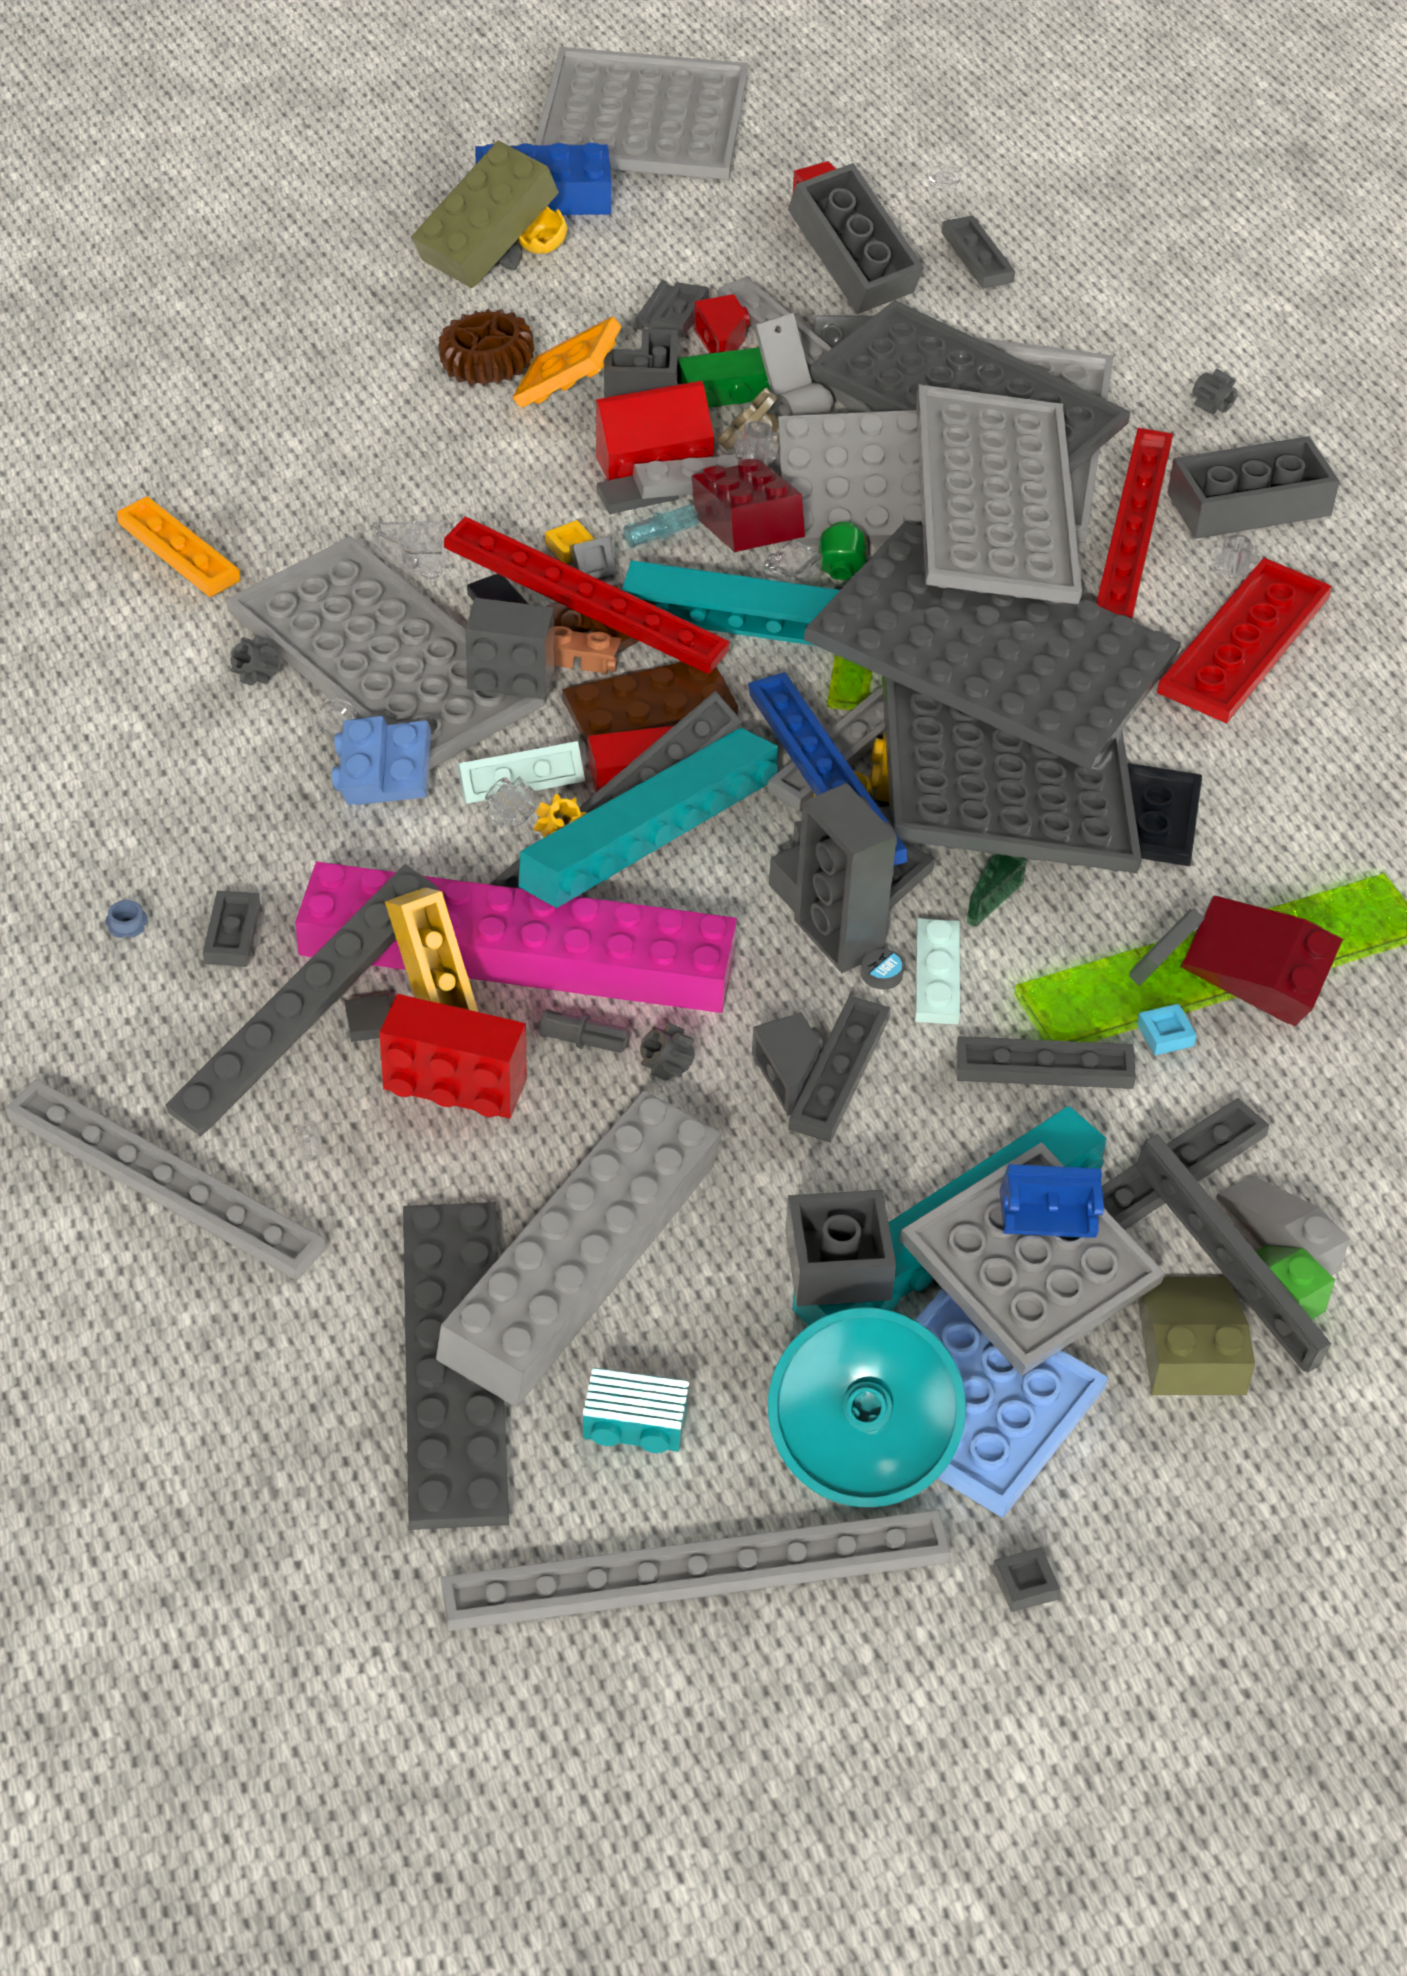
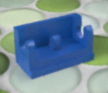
[999,1164,1104,1238]

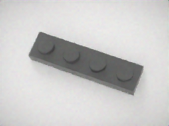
[789,995,890,1143]
[956,1036,1136,1089]

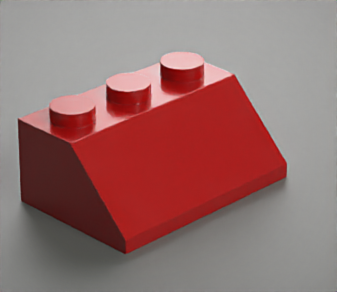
[596,381,714,481]

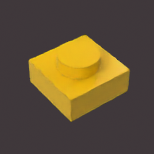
[545,520,594,564]

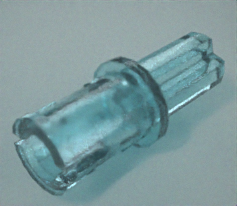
[623,505,699,549]

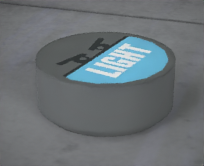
[861,949,904,990]

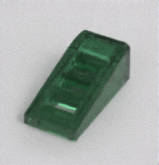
[967,854,1027,927]

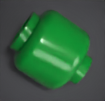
[817,522,868,580]

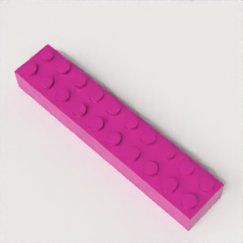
[295,861,737,1013]

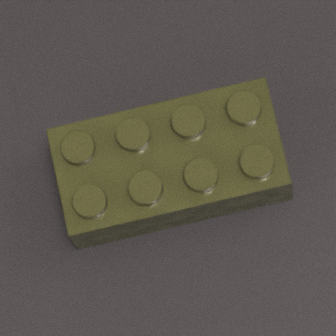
[411,140,559,288]

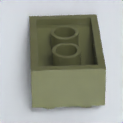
[1138,1277,1255,1395]

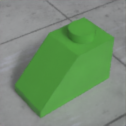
[1255,1245,1335,1319]

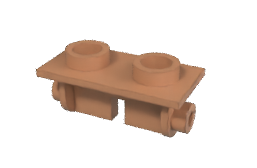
[554,626,621,675]

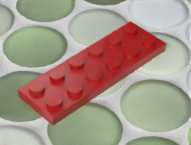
[1157,558,1332,724]

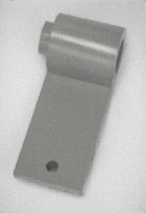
[754,313,833,419]

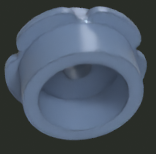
[105,900,148,938]

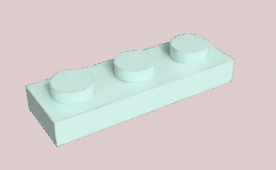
[457,741,585,804]
[915,918,960,1024]

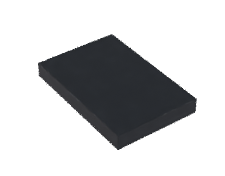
[1127,763,1202,866]

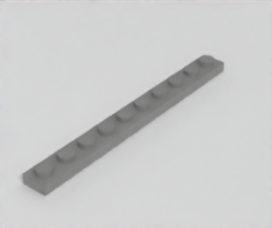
[441,1510,951,1631]

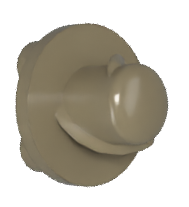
[716,387,780,452]

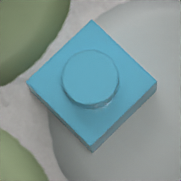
[1137,1004,1197,1056]

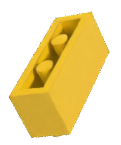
[385,887,478,1012]

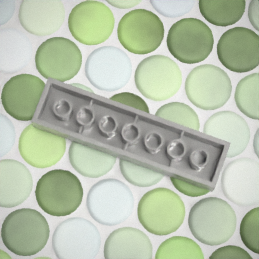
[436,1090,722,1407]

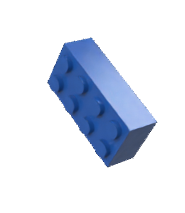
[475,143,612,215]

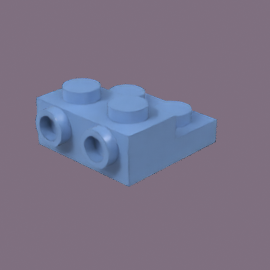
[332,716,431,805]

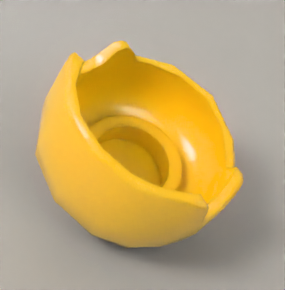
[517,206,568,254]

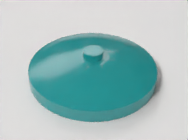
[768,1307,966,1507]

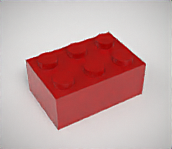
[379,994,527,1119]

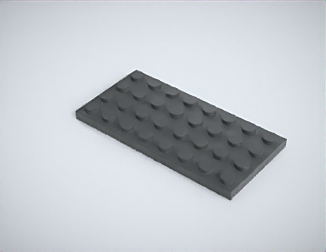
[810,300,1131,474]

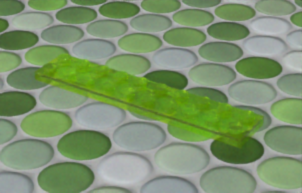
[1014,873,1407,1042]

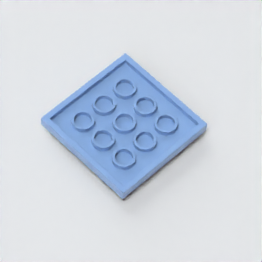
[915,1288,1108,1518]

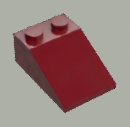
[1180,895,1343,1026]

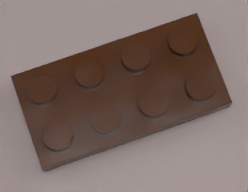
[562,662,738,749]

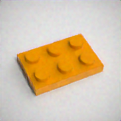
[512,316,622,407]

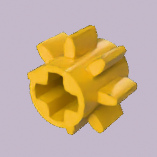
[533,794,587,838]

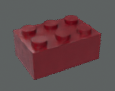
[691,459,805,552]

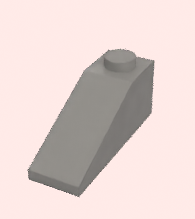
[1216,1176,1350,1276]

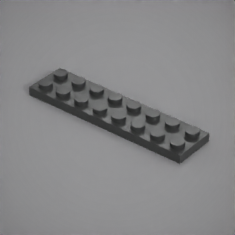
[403,1202,509,1530]

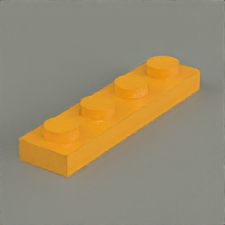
[117,496,241,597]

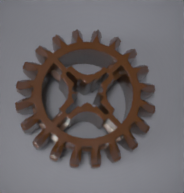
[438,308,535,387]

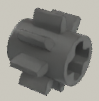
[1192,368,1237,415]
[230,635,279,686]
[640,1023,694,1081]

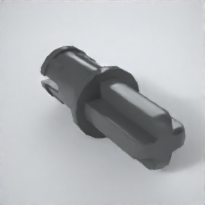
[539,1009,629,1053]

